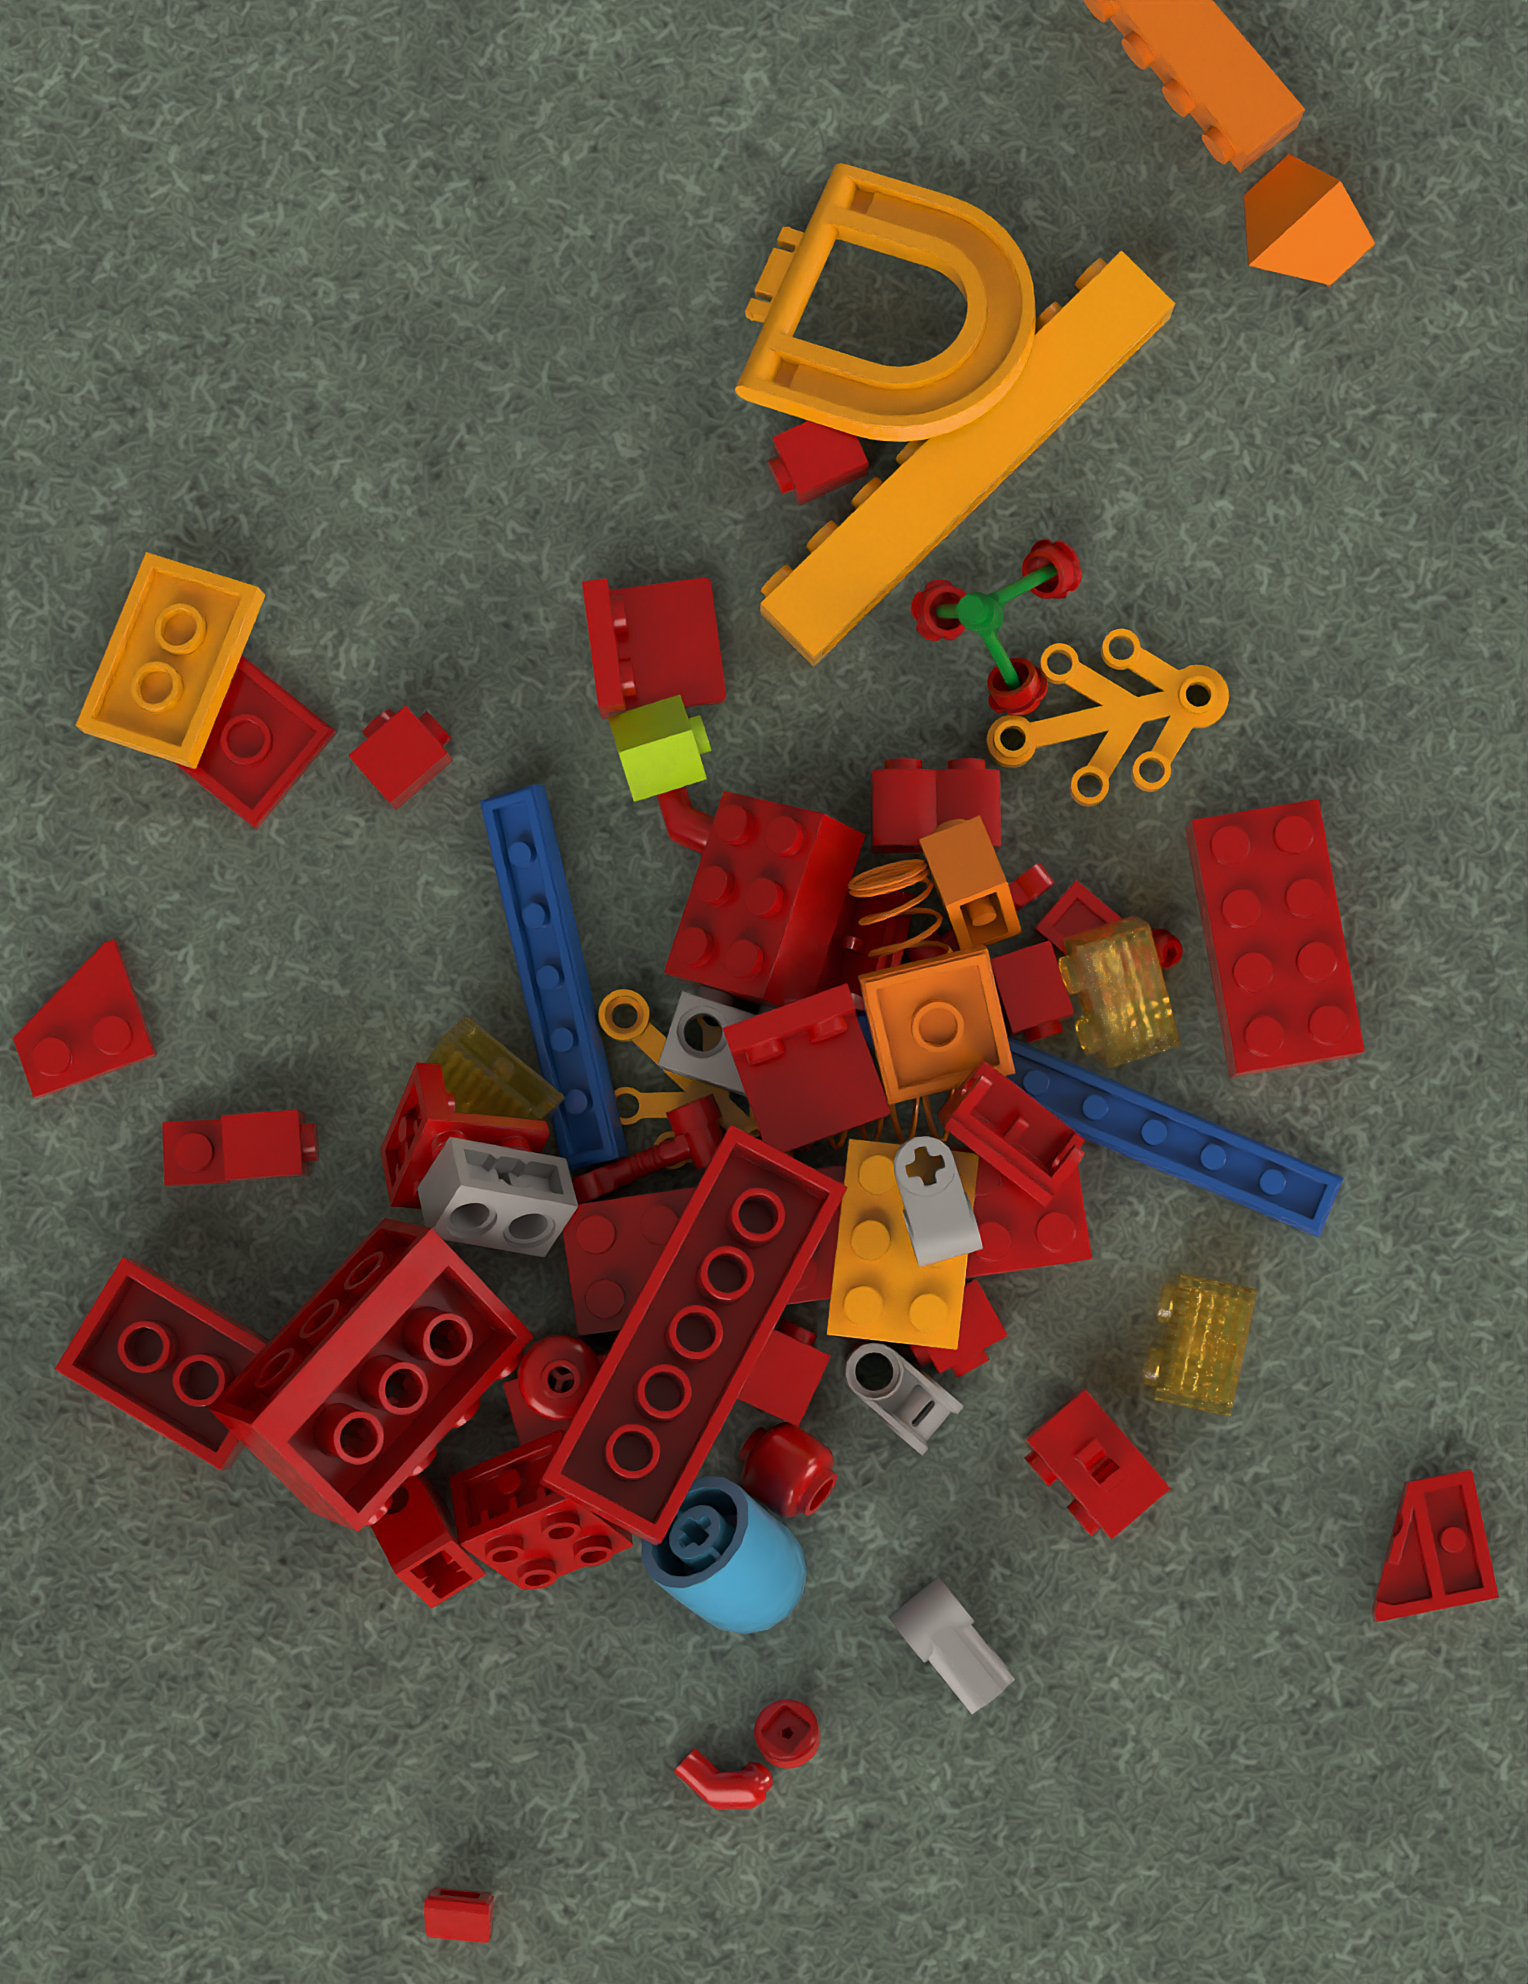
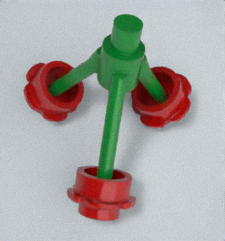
[910,538,1082,716]

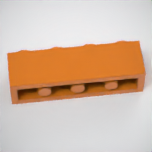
[1083,0,1305,173]

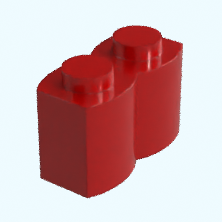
[870,758,1001,854]

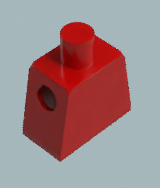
[370,1472,487,1609]

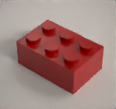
[663,791,865,1009]
[54,1257,270,1471]

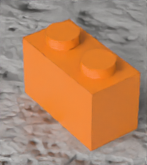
[919,816,1022,950]

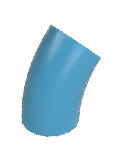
[642,1476,807,1634]

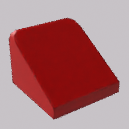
[424,1887,495,1943]

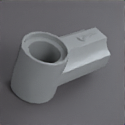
[888,1576,1015,1714]

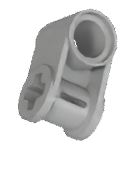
[893,1136,983,1267]
[842,1341,964,1456]

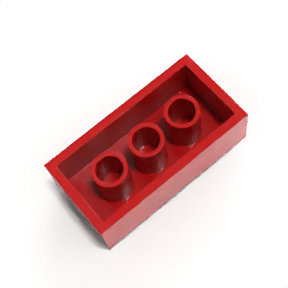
[1185,798,1365,1078]

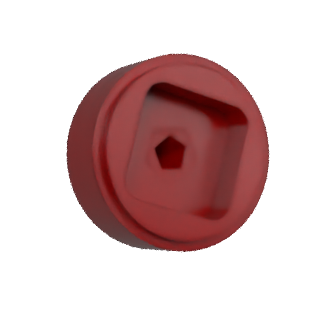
[754,1699,821,1769]

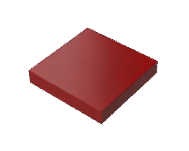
[173,655,337,830]

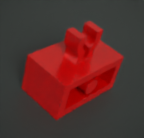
[1023,1388,1171,1539]

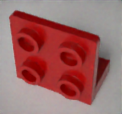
[582,577,726,719]
[722,983,890,1153]
[380,1062,550,1209]
[449,1429,633,1590]

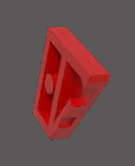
[13,939,157,1099]
[1371,1469,1499,1622]

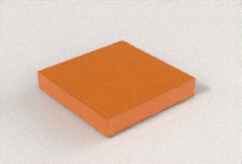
[858,945,1015,1104]

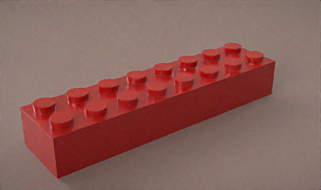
[563,1146,1092,1336]

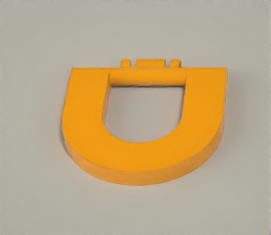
[735,163,1036,442]

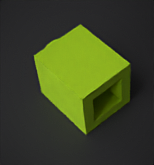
[607,694,711,802]

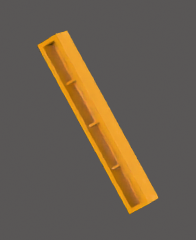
[760,250,1175,667]

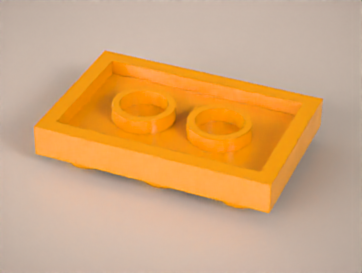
[75,552,266,769]
[827,1139,979,1350]

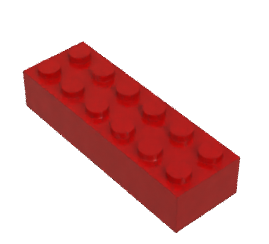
[538,1125,848,1546]

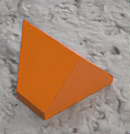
[1243,154,1375,287]

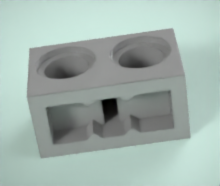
[658,985,775,1097]
[417,1137,578,1257]

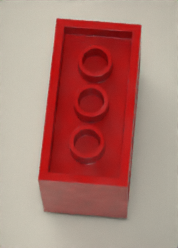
[208,1218,534,1532]

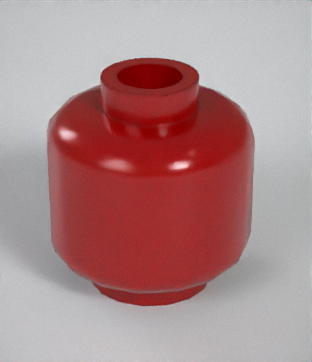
[517,1334,601,1421]
[739,1422,837,1518]

